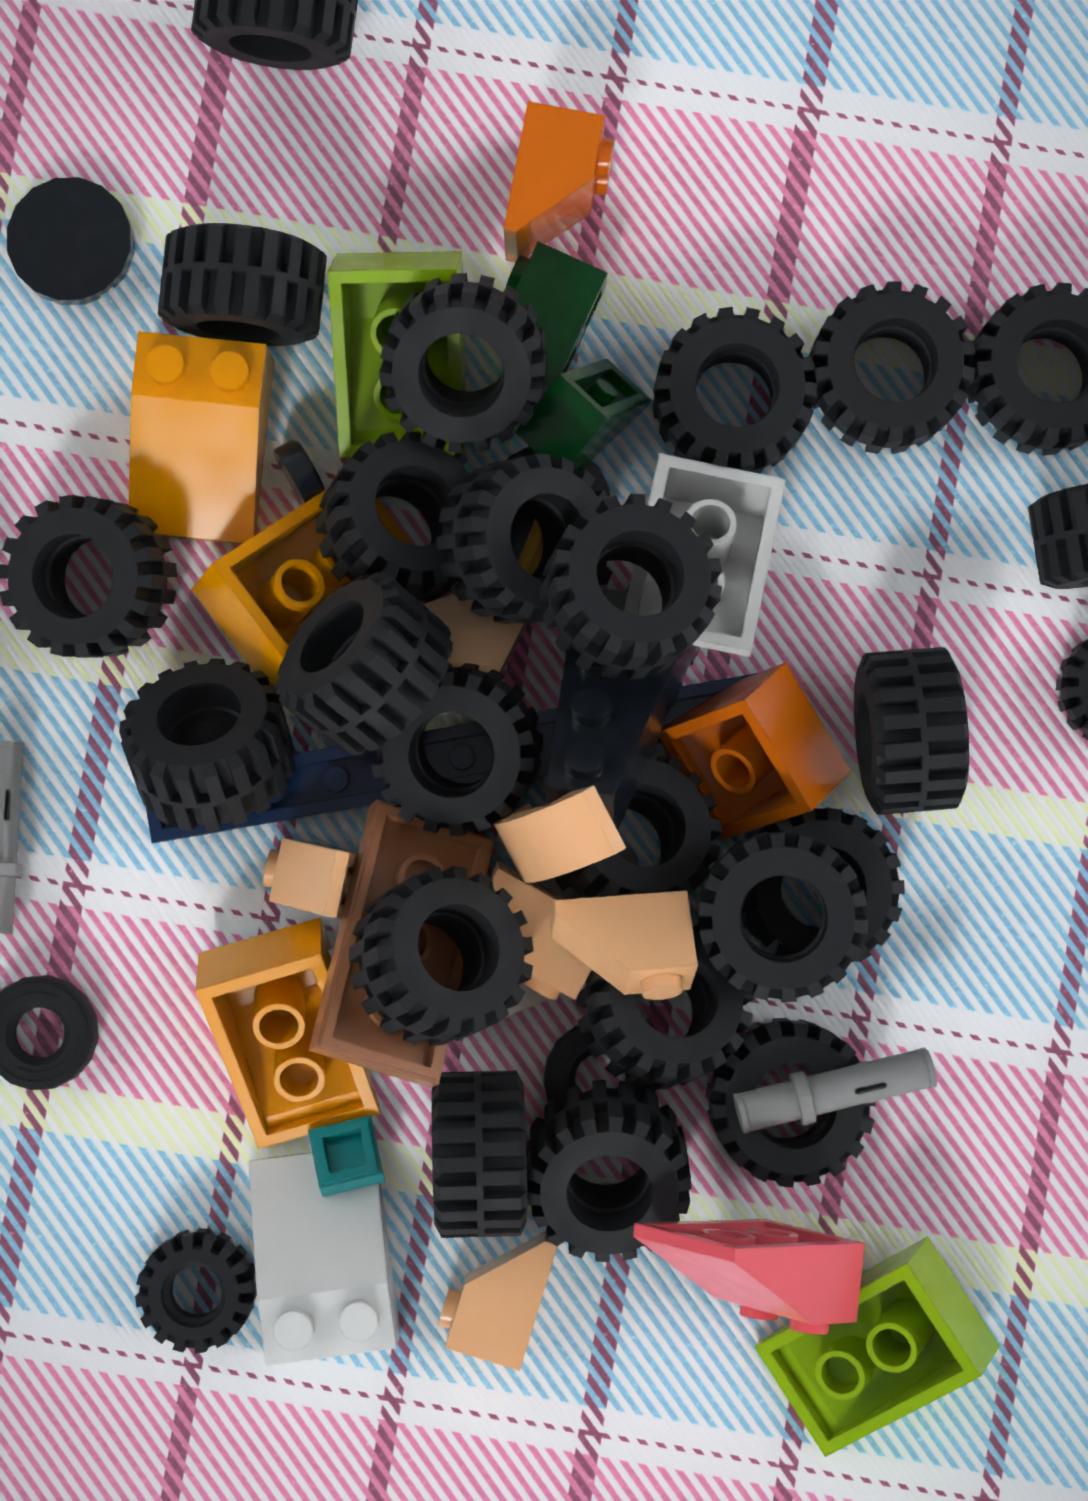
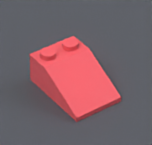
[633,1219,865,1334]

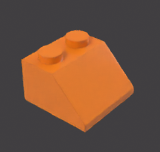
[504,101,615,263]
[659,662,851,840]

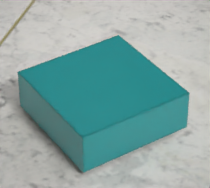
[308,1115,385,1197]

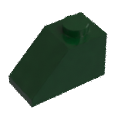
[506,241,608,395]
[515,359,653,470]

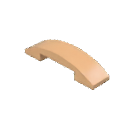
[493,785,626,883]

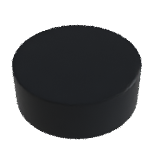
[273,439,325,504]

